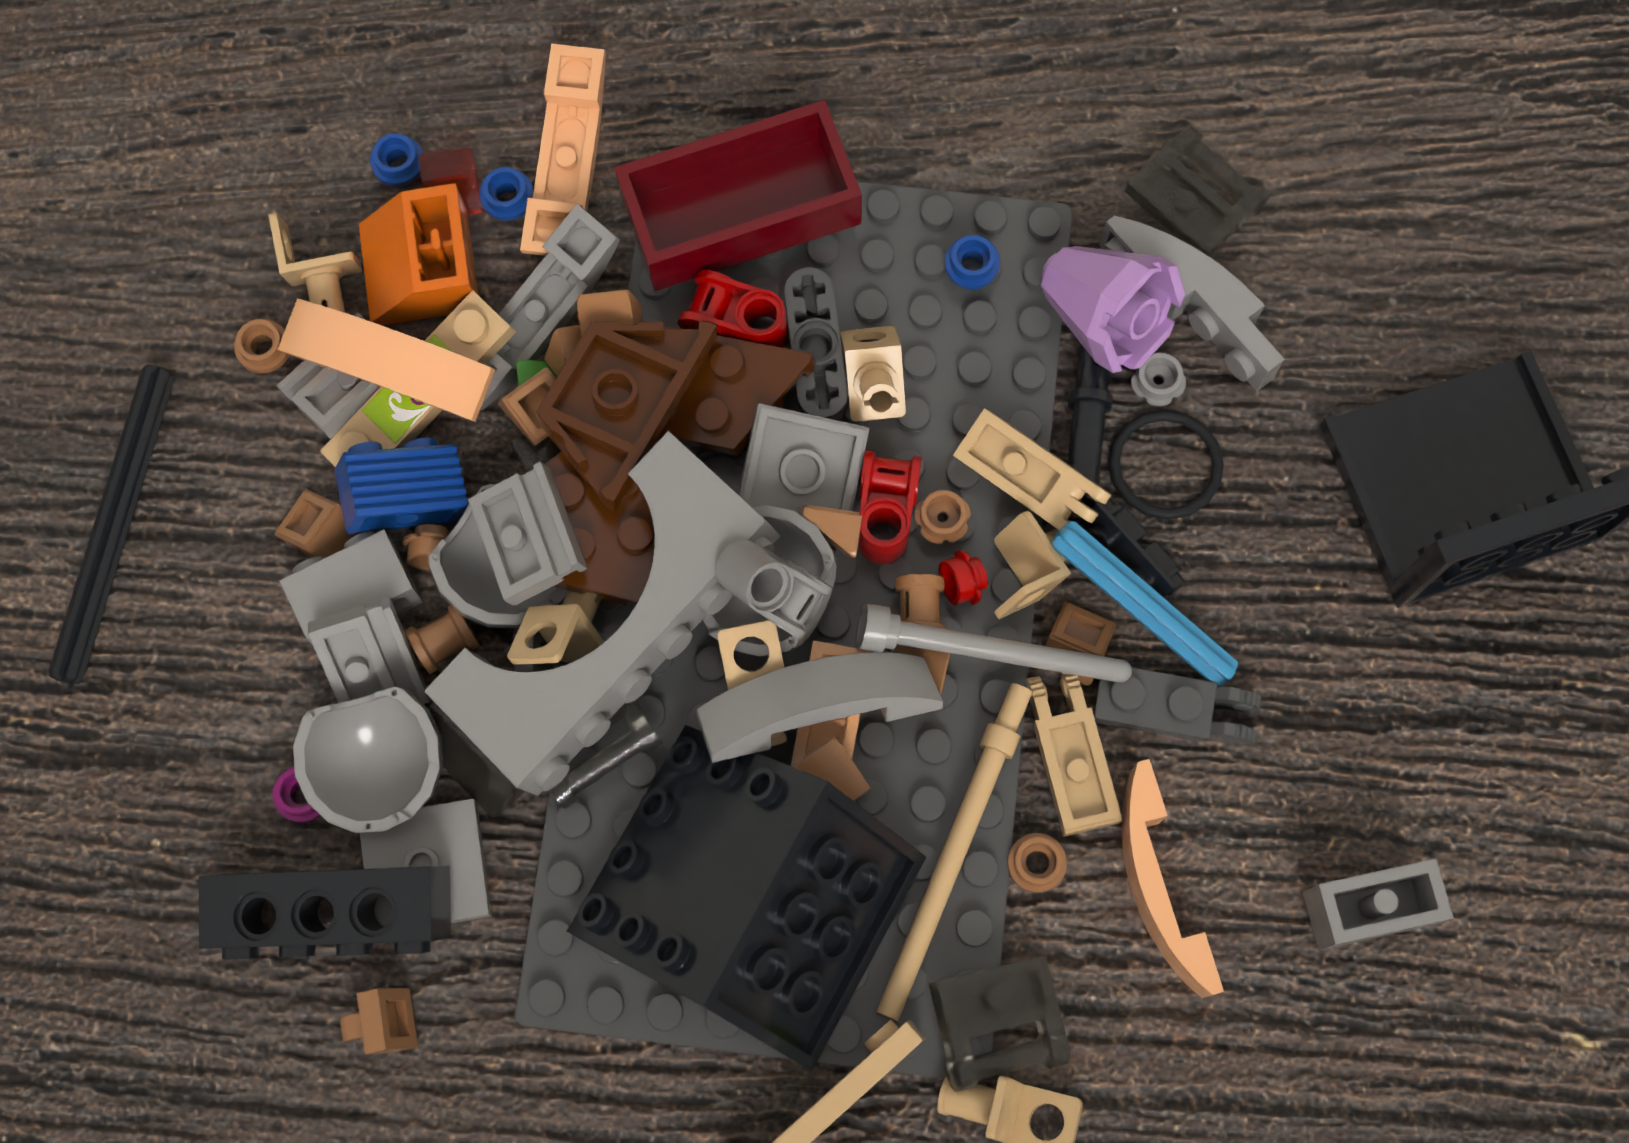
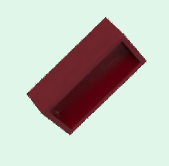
[614,100,862,292]

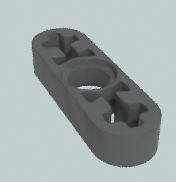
[784,267,848,421]

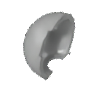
[429,484,568,628]
[703,505,837,656]
[293,687,443,833]

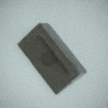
[429,702,525,818]

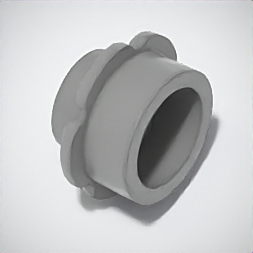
[1131,353,1186,406]

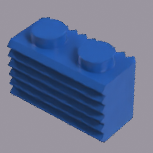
[334,438,468,534]

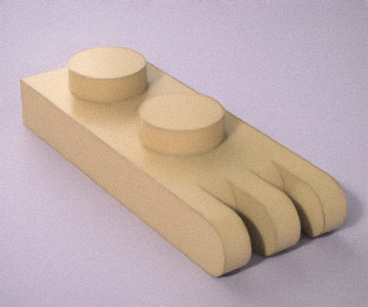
[953,408,1111,530]

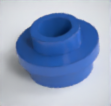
[370,133,425,187]
[479,167,534,221]
[945,235,1000,290]

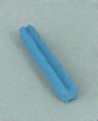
[1051,521,1238,687]

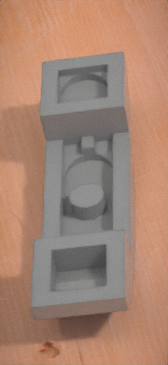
[480,204,620,411]
[696,652,943,763]

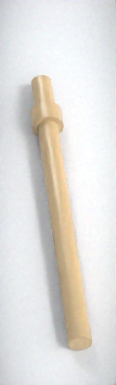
[876,683,1032,1021]

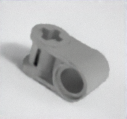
[715,539,834,639]

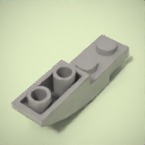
[1099,215,1285,392]

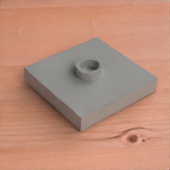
[738,403,870,512]
[360,799,492,926]

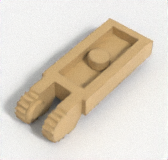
[1026,673,1122,837]

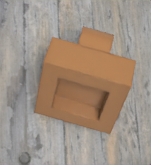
[340,988,418,1055]

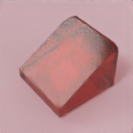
[418,148,483,215]

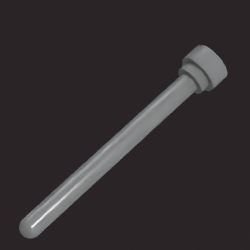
[856,603,1132,683]

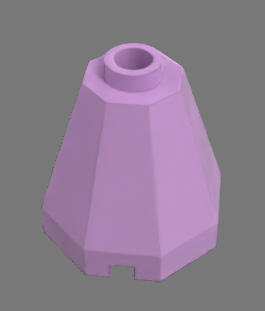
[1041,246,1185,373]

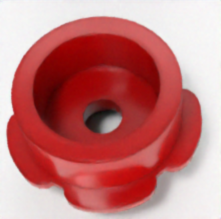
[938,550,988,605]

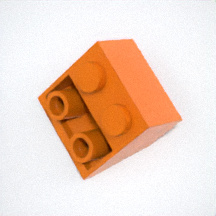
[359,183,478,326]

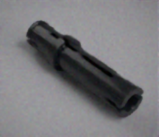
[1067,346,1113,508]

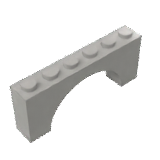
[424,431,780,796]

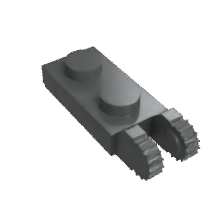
[1093,667,1261,746]

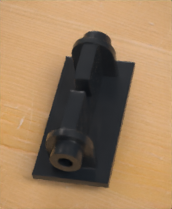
[1079,498,1186,598]

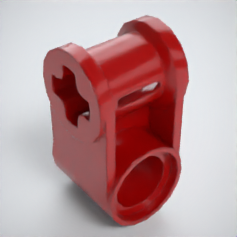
[677,270,789,348]
[858,449,922,565]

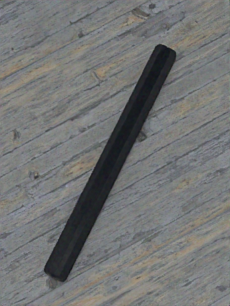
[48,365,175,684]

